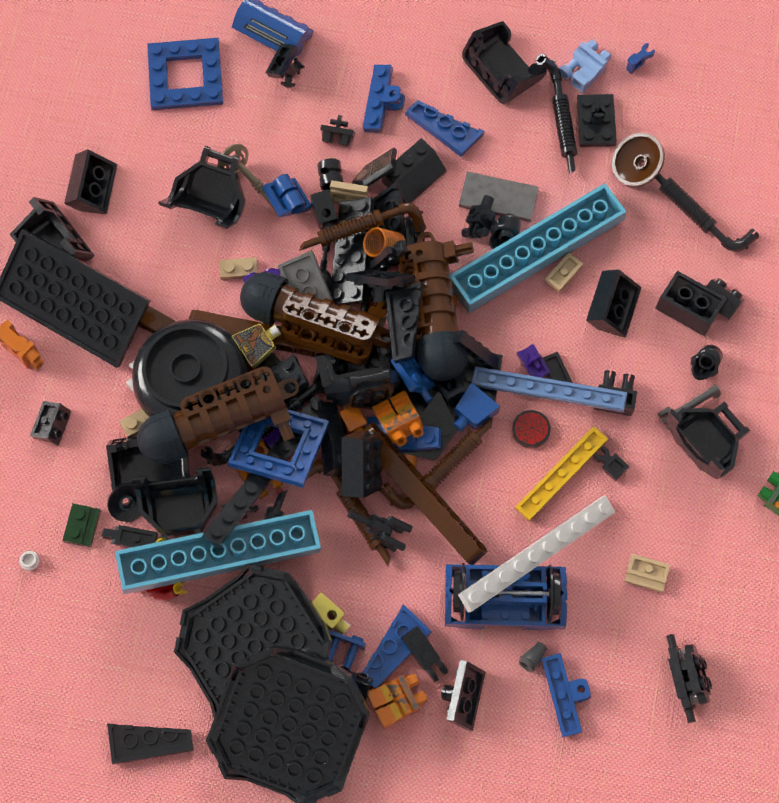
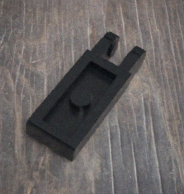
[401,626,448,682]

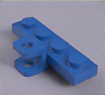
[363,64,405,132]
[541,653,591,738]

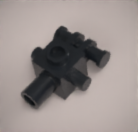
[461,195,496,238]

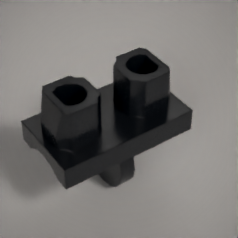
[320,115,355,146]

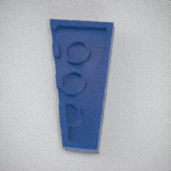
[405,100,485,157]
[367,416,441,452]
[362,604,432,689]

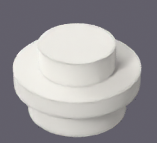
[19,551,40,571]

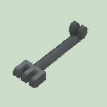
[658,385,721,430]

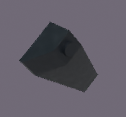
[317,401,348,477]

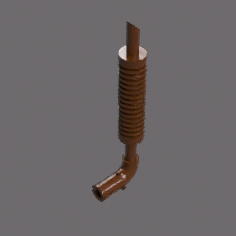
[299,202,426,251]
[379,417,491,510]
[307,459,391,568]

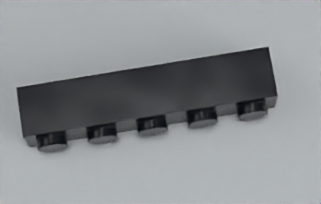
[453,330,500,370]

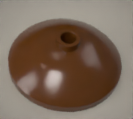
[612,133,665,187]

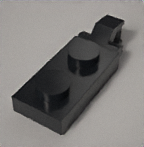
[370,240,408,271]
[102,525,158,548]

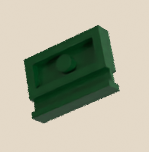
[62,503,101,547]

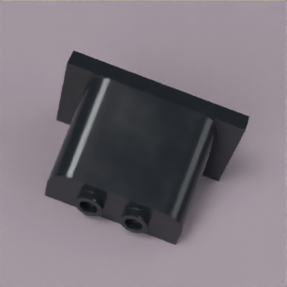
[10,197,95,260]

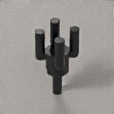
[347,510,413,552]

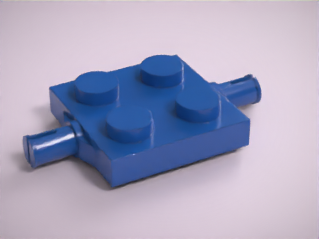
[391,355,436,403]

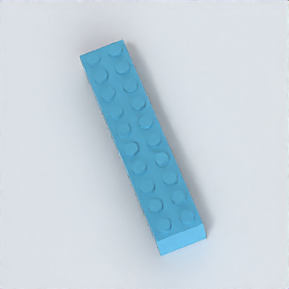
[450,183,626,313]
[115,510,321,595]

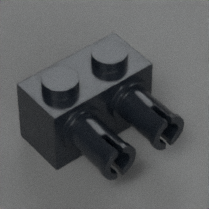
[594,370,637,416]

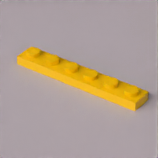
[515,426,608,521]

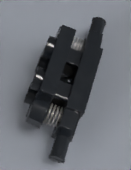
[666,634,712,723]

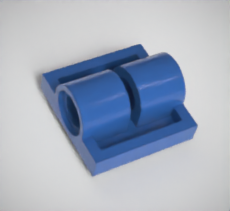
[263,174,312,218]

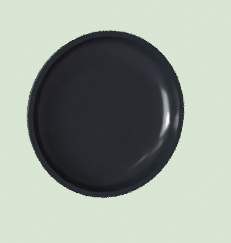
[132,319,248,421]

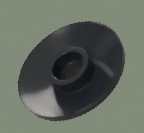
[107,484,141,522]

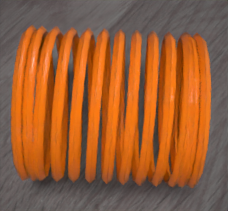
[363,227,405,258]

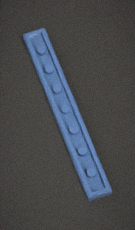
[472,366,627,413]

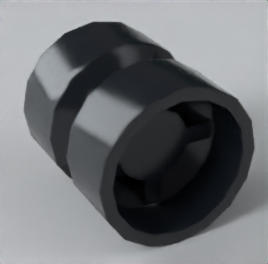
[317,158,343,192]

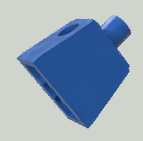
[453,383,500,432]

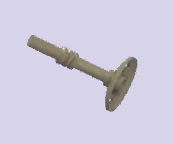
[217,144,274,208]

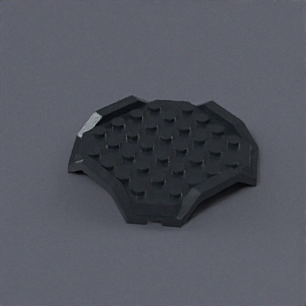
[174,564,332,718]
[206,646,371,803]

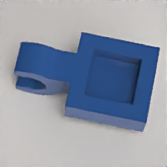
[626,43,655,74]

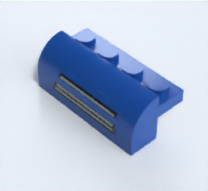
[231,0,314,58]

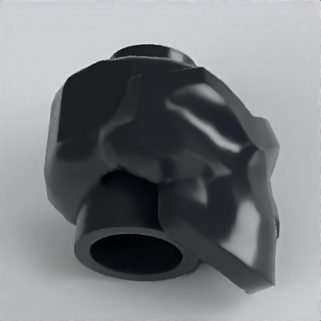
[489,213,521,249]
[691,344,723,380]

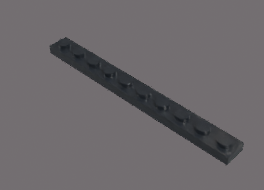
[202,395,323,549]

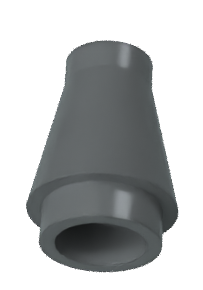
[519,642,547,672]

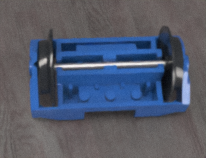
[445,563,567,630]

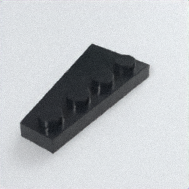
[373,182,408,266]
[385,282,424,364]
[107,723,194,765]

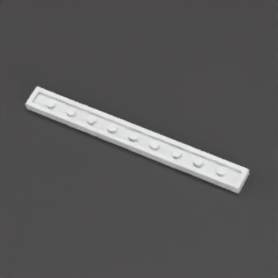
[458,495,615,612]

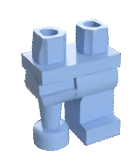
[559,39,611,94]

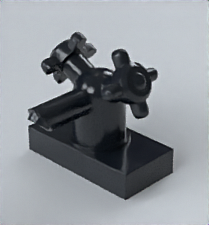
[265,43,305,88]

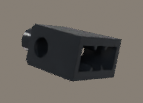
[311,189,338,230]

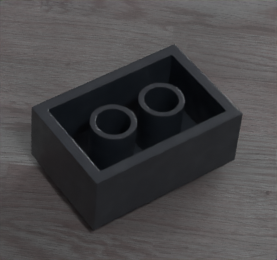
[341,431,382,498]

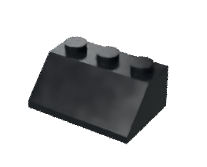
[382,138,447,203]
[64,149,117,214]
[586,269,642,337]
[655,270,727,337]

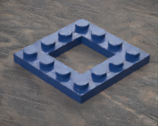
[147,37,223,110]
[228,409,329,488]

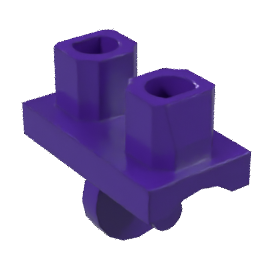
[517,344,551,378]

